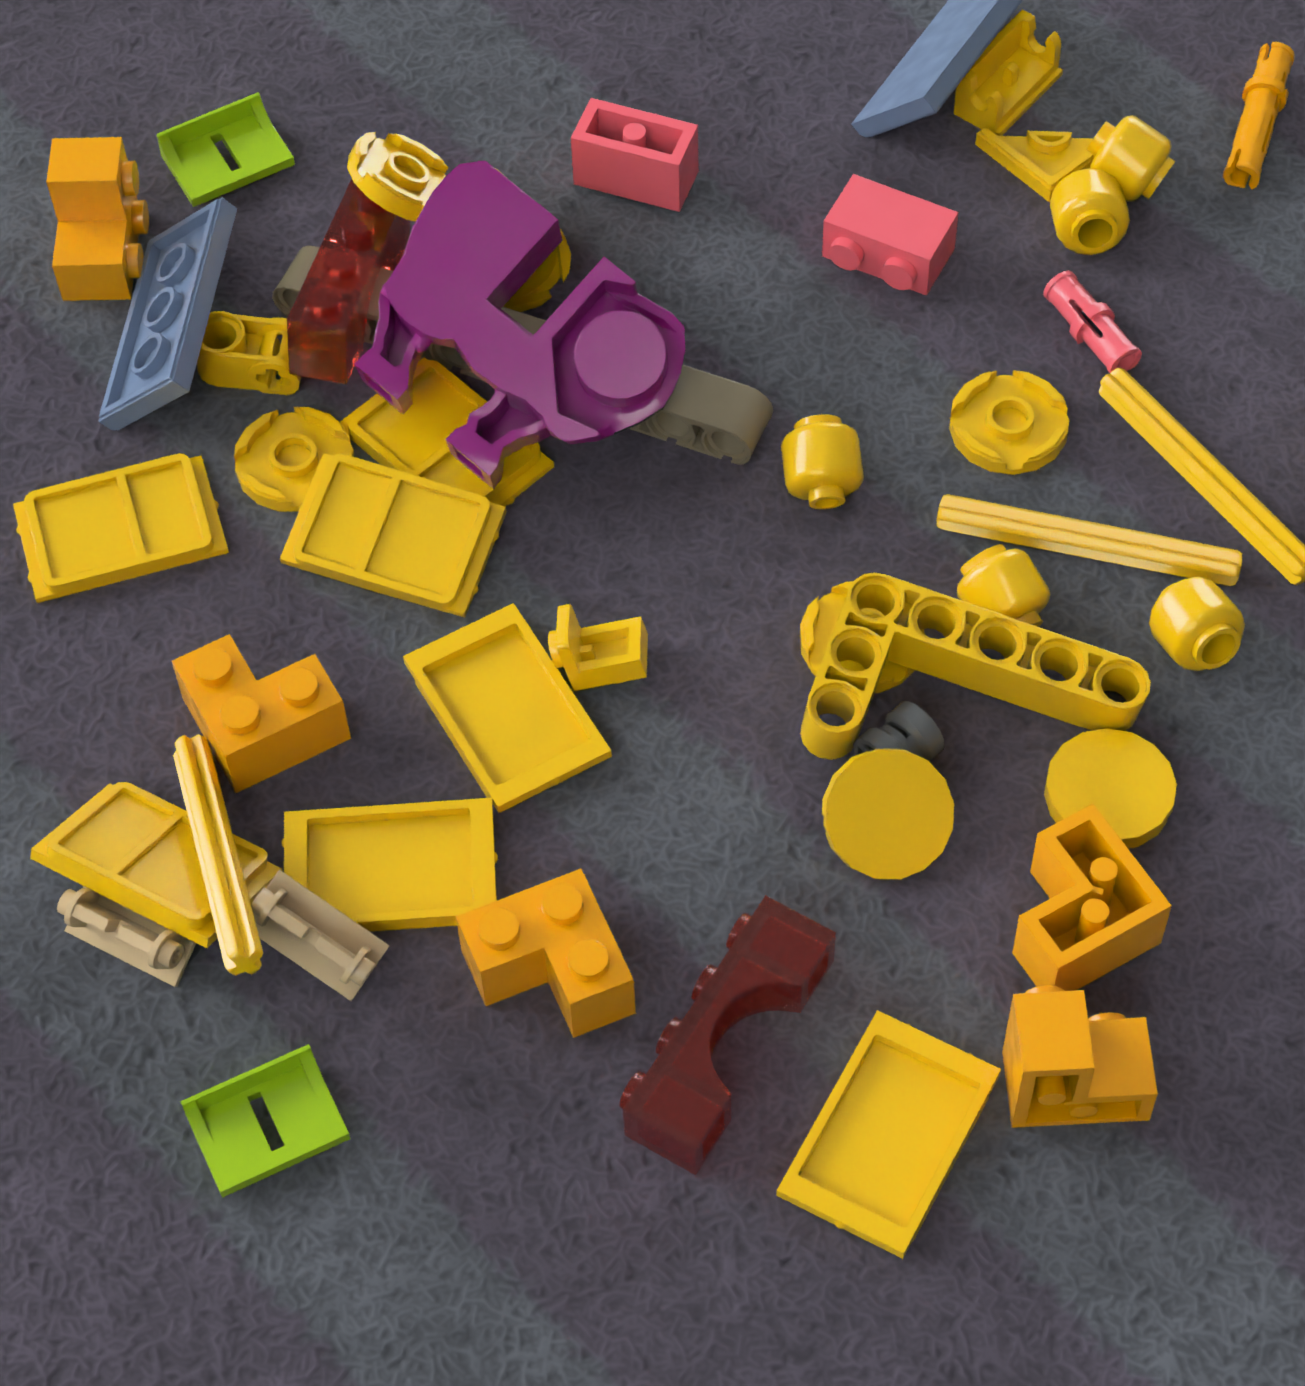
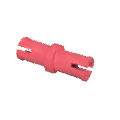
[1043,270,1142,373]

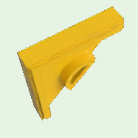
[975,128,1095,202]

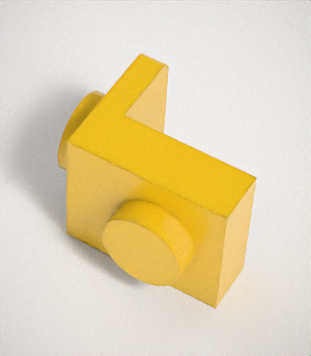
[548,604,648,691]

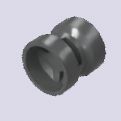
[853,701,945,762]

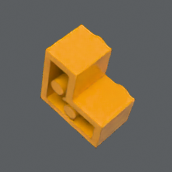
[46,137,149,301]
[172,634,351,793]
[1012,804,1172,991]
[456,869,636,1038]
[1002,985,1158,1128]

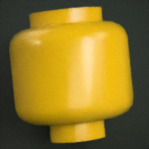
[1086,115,1175,202]
[1050,168,1130,255]
[781,414,864,509]
[957,544,1050,627]
[1149,577,1245,671]

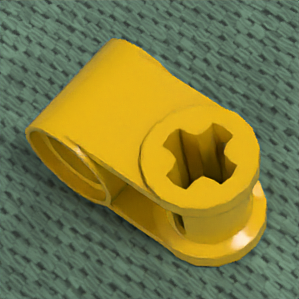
[196,311,311,395]

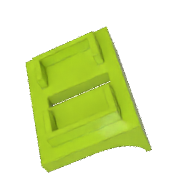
[156,92,295,207]
[180,1044,351,1198]

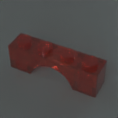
[287,179,410,385]
[619,895,836,1175]

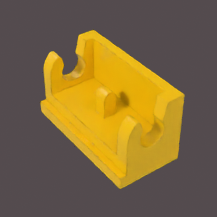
[953,9,1063,136]

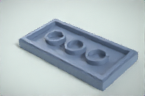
[851,0,1023,137]
[99,197,237,430]

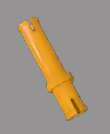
[1223,42,1295,189]

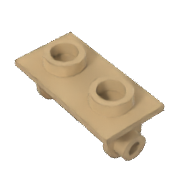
[251,870,390,1001]
[57,886,196,987]

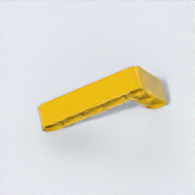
[800,573,1151,760]

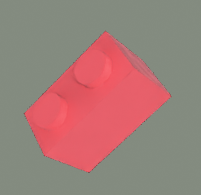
[571,98,699,212]
[822,174,959,296]

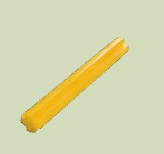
[1099,368,1305,585]
[936,494,1242,586]
[173,734,263,976]

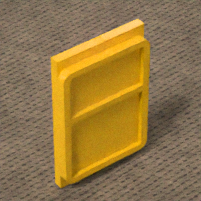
[340,357,554,506]
[13,453,229,603]
[280,453,507,618]
[403,603,612,813]
[30,782,282,948]
[282,798,498,932]
[776,1010,1001,1259]

